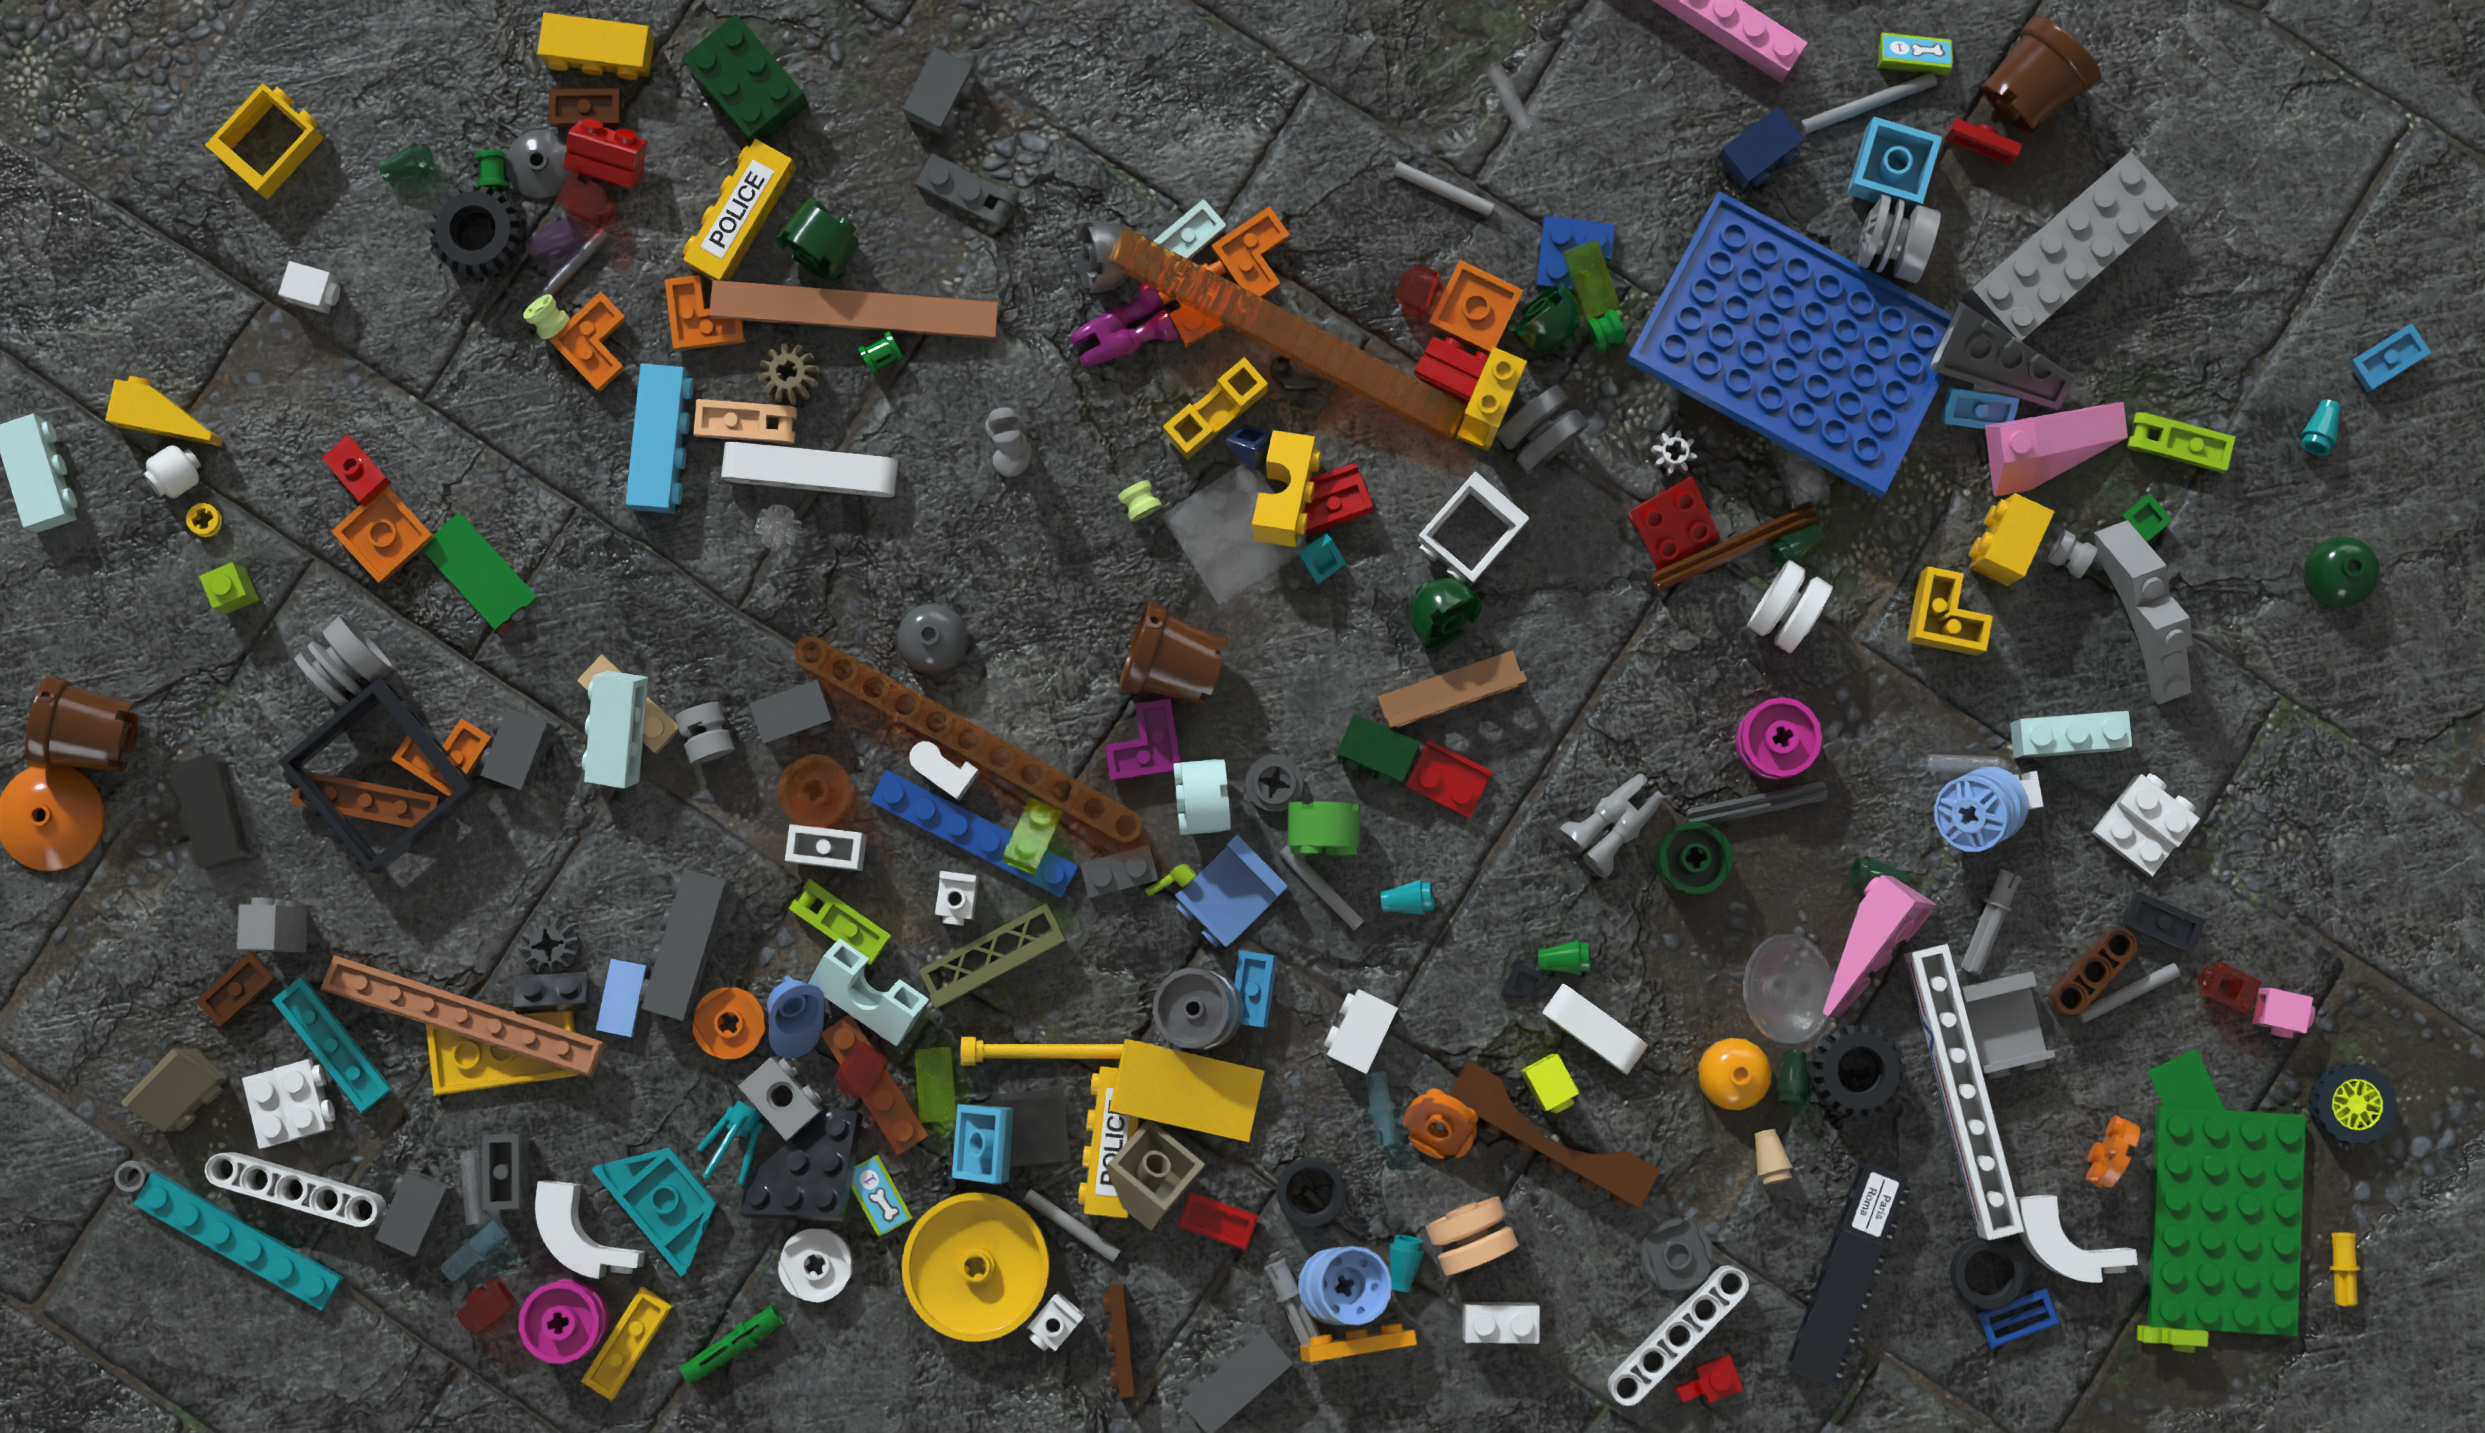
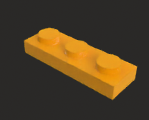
[1300,1323,1417,1362]

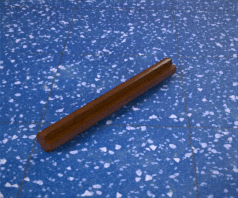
[1650,505,1817,591]

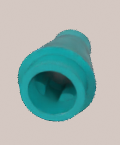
[2300,400,2342,455]
[1380,879,1435,915]
[1389,1235,1425,1292]

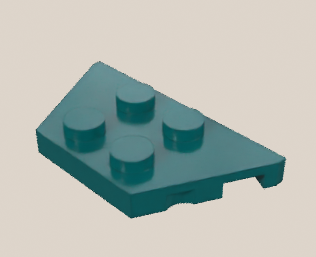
[591,1147,718,1277]

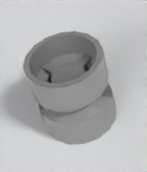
[674,701,735,765]

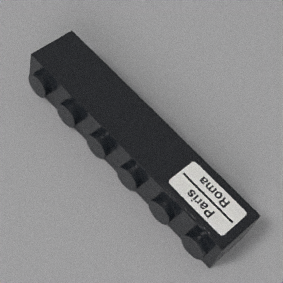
[1785,1161,1910,1386]

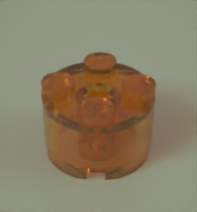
[778,754,856,829]

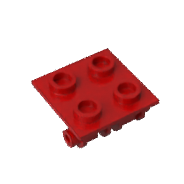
[1628,476,1720,571]

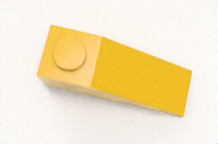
[105,376,223,447]

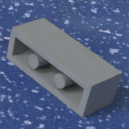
[237,897,308,953]

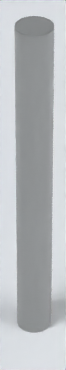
[1800,72,1937,134]

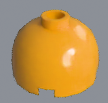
[1698,1038,1772,1110]

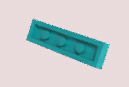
[272,977,393,1113]

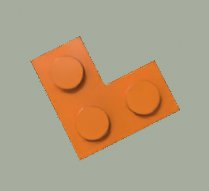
[1211,206,1290,306]
[665,275,746,352]
[548,291,627,393]
[391,718,494,796]

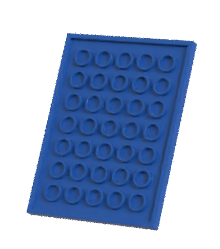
[1625,191,1954,498]

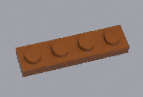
[290,771,442,832]
[820,1015,930,1155]

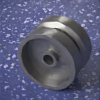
[1496,385,1589,474]
[1152,968,1244,1050]

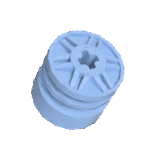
[1934,767,2029,852]
[1298,1246,1392,1325]

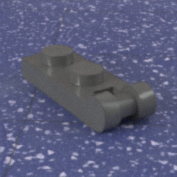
[915,153,1019,229]

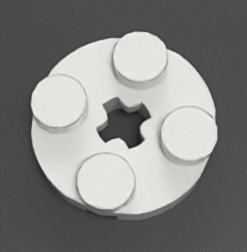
[778,1228,853,1302]

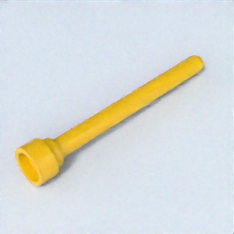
[961,1037,1124,1066]

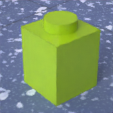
[199,562,259,614]

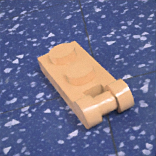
[693,399,797,445]

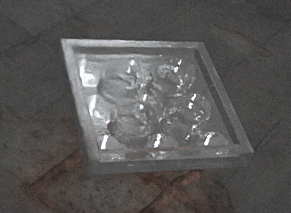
[1161,463,1308,606]

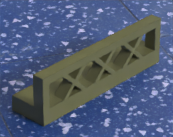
[918,903,1067,1009]

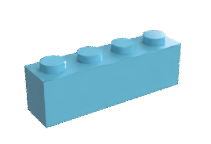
[626,364,694,514]

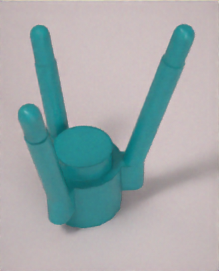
[697,1100,765,1186]

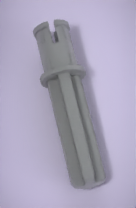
[1961,869,2022,975]
[1264,1258,1327,1365]

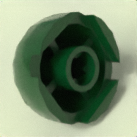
[1509,283,1581,352]
[2303,536,2380,608]
[1409,578,1482,648]

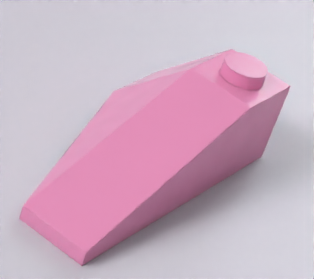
[1985,402,2128,496]
[1823,875,1937,1018]

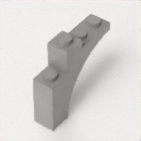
[2094,520,2193,705]

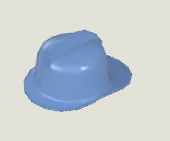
[767,976,825,1058]

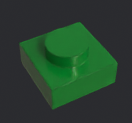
[2119,493,2173,542]

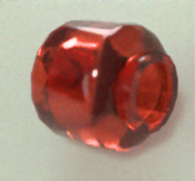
[1394,263,1446,319]

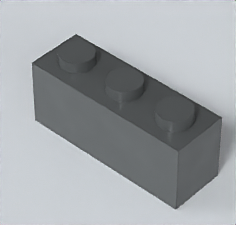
[1181,1326,1293,1433]

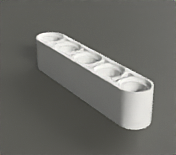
[721,442,898,497]
[205,1152,387,1227]
[1608,1265,1749,1406]

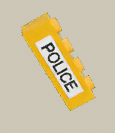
[683,138,797,281]
[1078,1066,1140,1218]

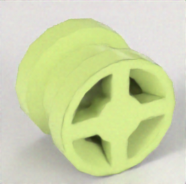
[523,294,569,339]
[1118,480,1162,522]

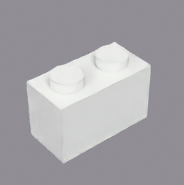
[785,824,867,871]
[1323,989,1398,1074]
[1462,1302,1539,1343]

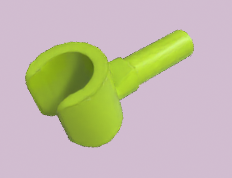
[1145,864,1196,896]

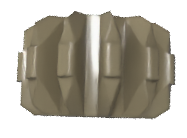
[758,344,820,405]

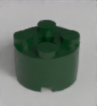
[776,198,859,281]
[1655,821,1733,896]

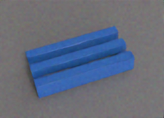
[1976,1288,2060,1348]

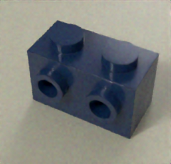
[1718,106,1805,191]

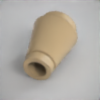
[1754,1129,1793,1185]

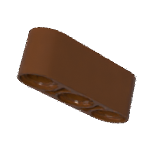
[2047,929,2137,1015]

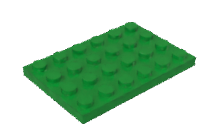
[2147,1106,2306,1336]

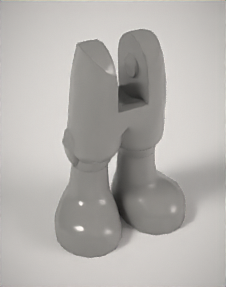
[985,407,1032,477]
[1558,773,1664,879]

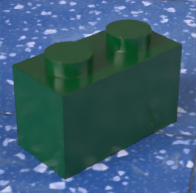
[1336,714,1420,787]

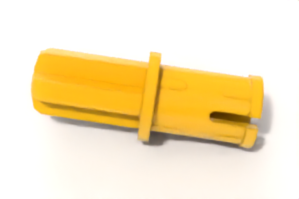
[2330,1232,2360,1306]

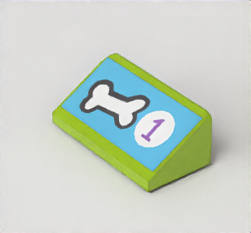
[1877,33,1953,75]
[851,1155,913,1237]

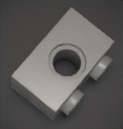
[738,1057,824,1141]

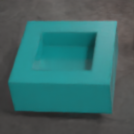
[1298,533,1346,584]

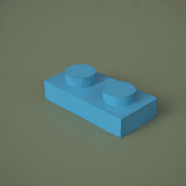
[2348,323,2432,393]
[1940,386,2020,429]
[1234,950,1278,1028]

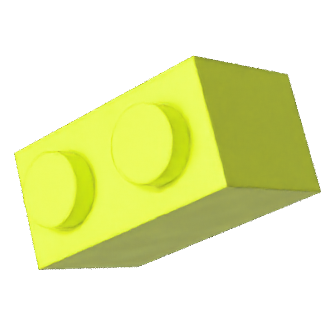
[1520,1054,1579,1114]

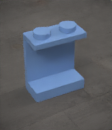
[1175,835,1288,948]

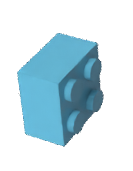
[1846,117,1942,213]

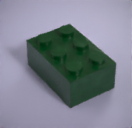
[681,14,809,145]

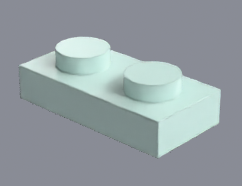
[1150,199,1227,273]

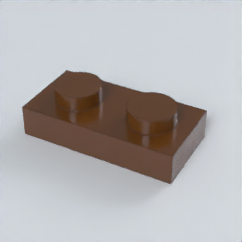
[548,88,622,127]
[195,951,278,1028]

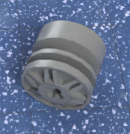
[1857,194,1941,284]
[294,615,394,708]

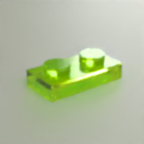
[1562,239,1620,320]
[1001,797,1063,875]
[914,1047,957,1123]

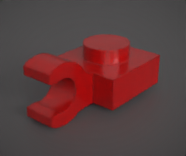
[1674,1354,1743,1403]

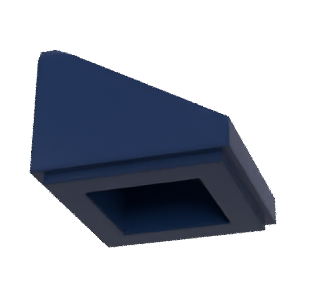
[1225,424,1272,471]

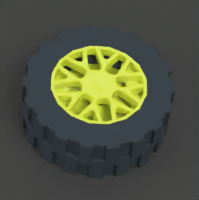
[2308,1064,2398,1145]

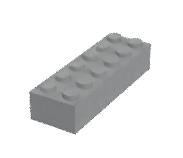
[1963,151,2179,341]

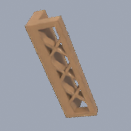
[1377,650,1527,730]

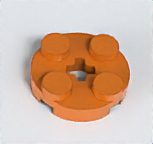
[693,987,767,1059]
[1403,1088,1478,1159]
[2086,1115,2140,1190]

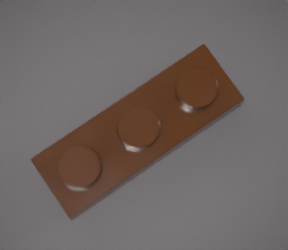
[1102,1283,1136,1398]

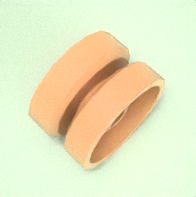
[1425,1196,1519,1276]

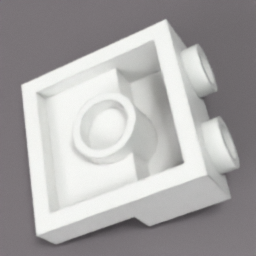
[2091,774,2200,877]
[242,1059,335,1149]

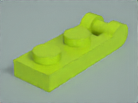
[2127,412,2236,473]
[789,878,892,965]

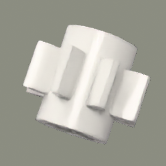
[1651,430,1697,476]

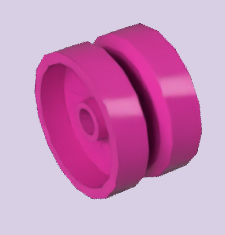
[1735,697,1822,781]
[518,1279,609,1364]

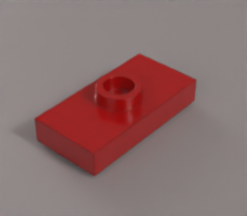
[1944,118,2023,165]
[322,434,392,507]
[1178,1191,1258,1251]

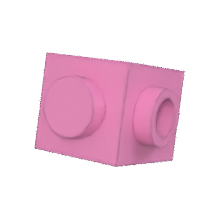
[2252,988,2315,1039]

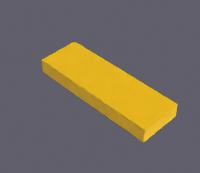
[581,1286,673,1401]

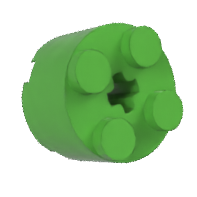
[1287,802,1361,856]

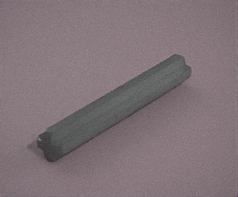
[1686,781,1828,825]

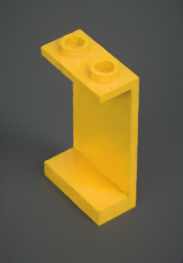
[1456,347,1527,452]

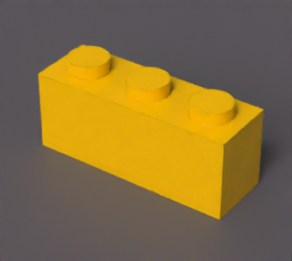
[537,13,655,80]

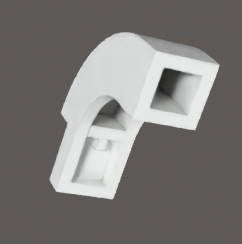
[535,1180,645,1279]
[2015,1195,2138,1282]

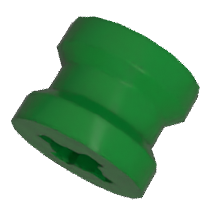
[1586,310,1626,353]

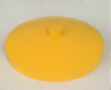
[902,1192,1050,1342]

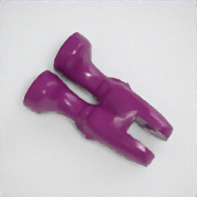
[1069,278,1179,367]

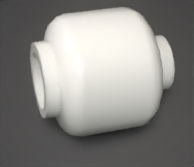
[143,445,201,498]

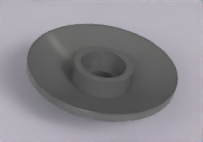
[505,129,575,199]

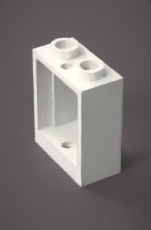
[1417,471,1529,587]

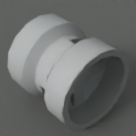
[2047,530,2098,579]

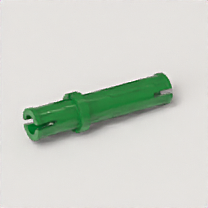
[679,1304,784,1386]

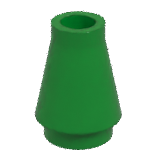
[1538,940,1591,976]

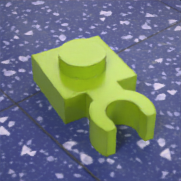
[2137,1325,2208,1353]

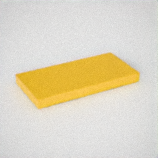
[426,1011,580,1096]
[1109,1039,1264,1142]

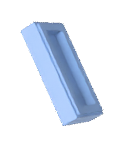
[596,959,648,1037]

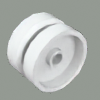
[1747,560,1833,654]

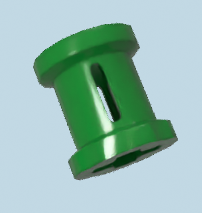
[475,150,509,193]
[858,331,904,376]

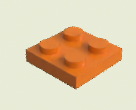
[1428,260,1524,355]
[331,486,435,585]

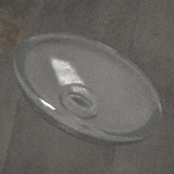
[1743,934,1833,1044]

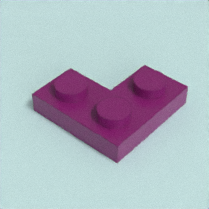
[1105,698,1181,781]

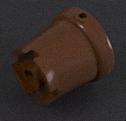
[1982,15,2101,135]
[1119,601,1228,707]
[25,675,139,772]

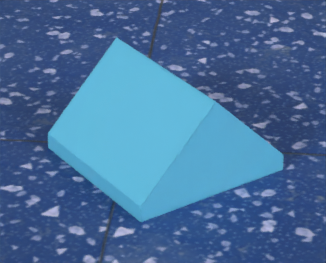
[952,1104,1014,1184]

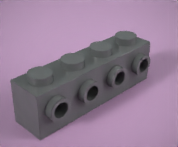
[639,869,731,1021]

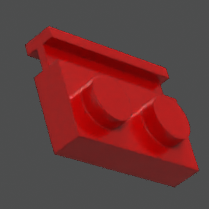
[1303,463,1374,536]
[1405,739,1493,819]

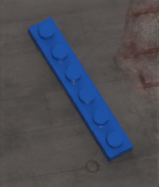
[870,769,1079,899]

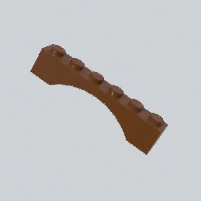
[1448,1060,1661,1210]

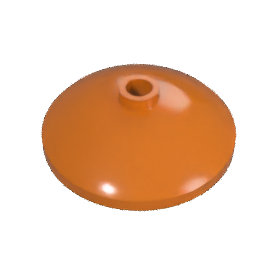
[0,765,106,871]

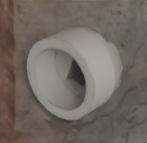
[114,1161,147,1192]

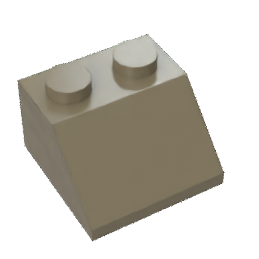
[121,1048,227,1132]
[1106,1119,1205,1231]

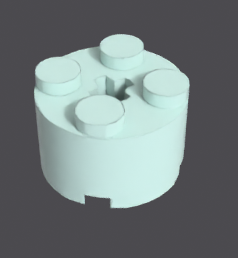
[1173,759,1231,835]

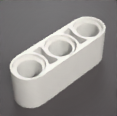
[1542,984,1648,1075]

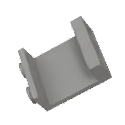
[1960,972,2055,1079]

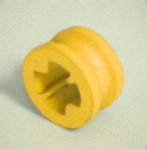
[186,503,222,537]

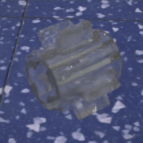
[754,505,801,549]

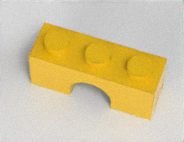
[1163,357,1268,461]
[1252,430,1321,547]

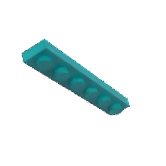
[133,1172,344,1311]

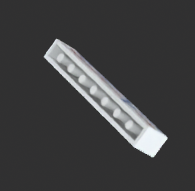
[1904,944,2024,1240]

